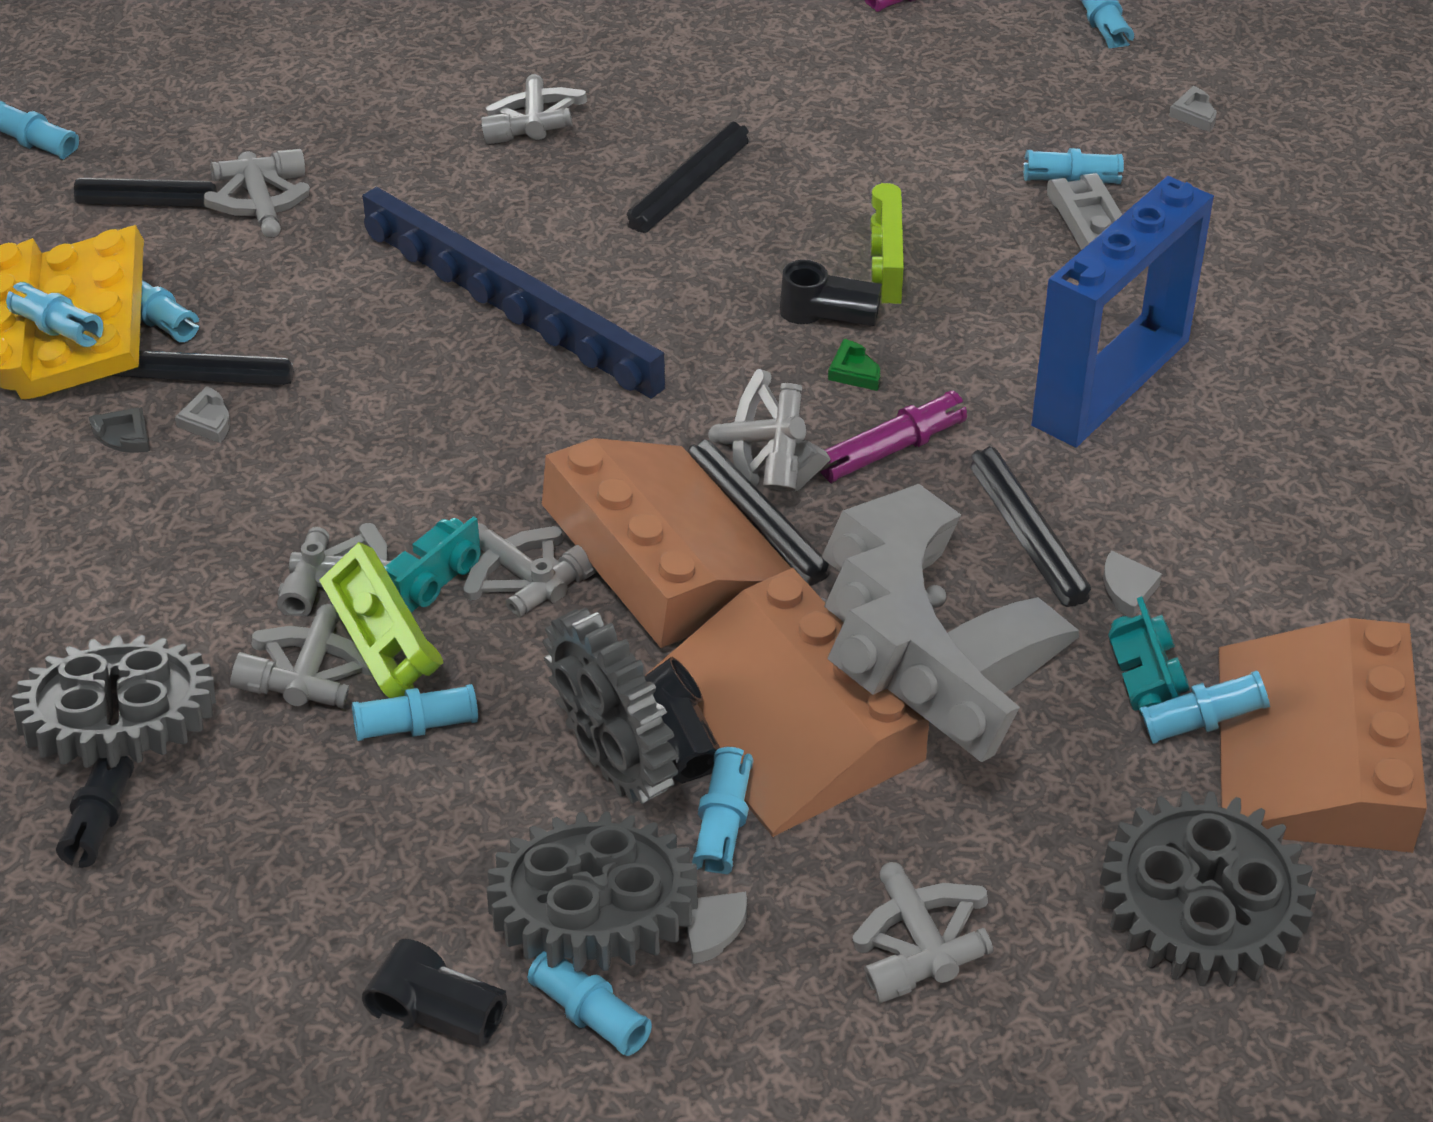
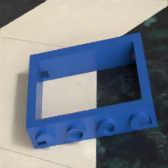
[1031,176,1214,448]

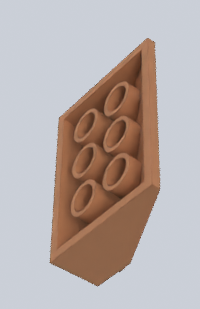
[542,438,791,648]
[646,568,929,837]
[1218,618,1427,853]

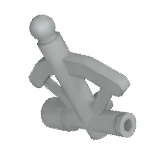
[481,74,587,144]
[204,149,310,237]
[708,369,806,491]
[277,523,391,616]
[463,523,597,618]
[230,604,372,708]
[853,862,993,1004]

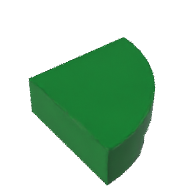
[828,339,880,391]

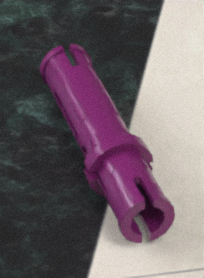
[820,390,967,484]

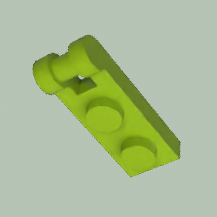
[870,183,904,304]
[319,542,443,698]

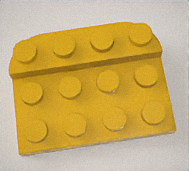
[0,225,144,400]

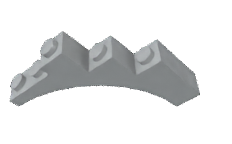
[821,484,1020,762]

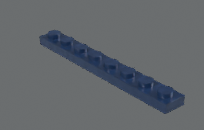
[362,186,665,399]

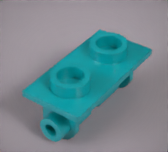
[384,516,481,612]
[1108,596,1191,717]

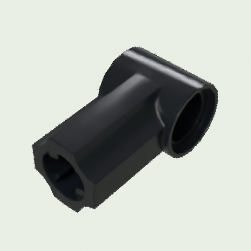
[779,259,882,326]
[644,657,720,784]
[362,939,507,1048]

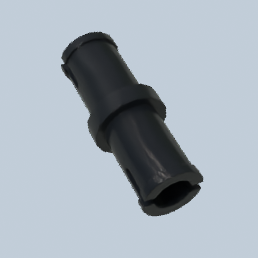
[56,756,134,868]

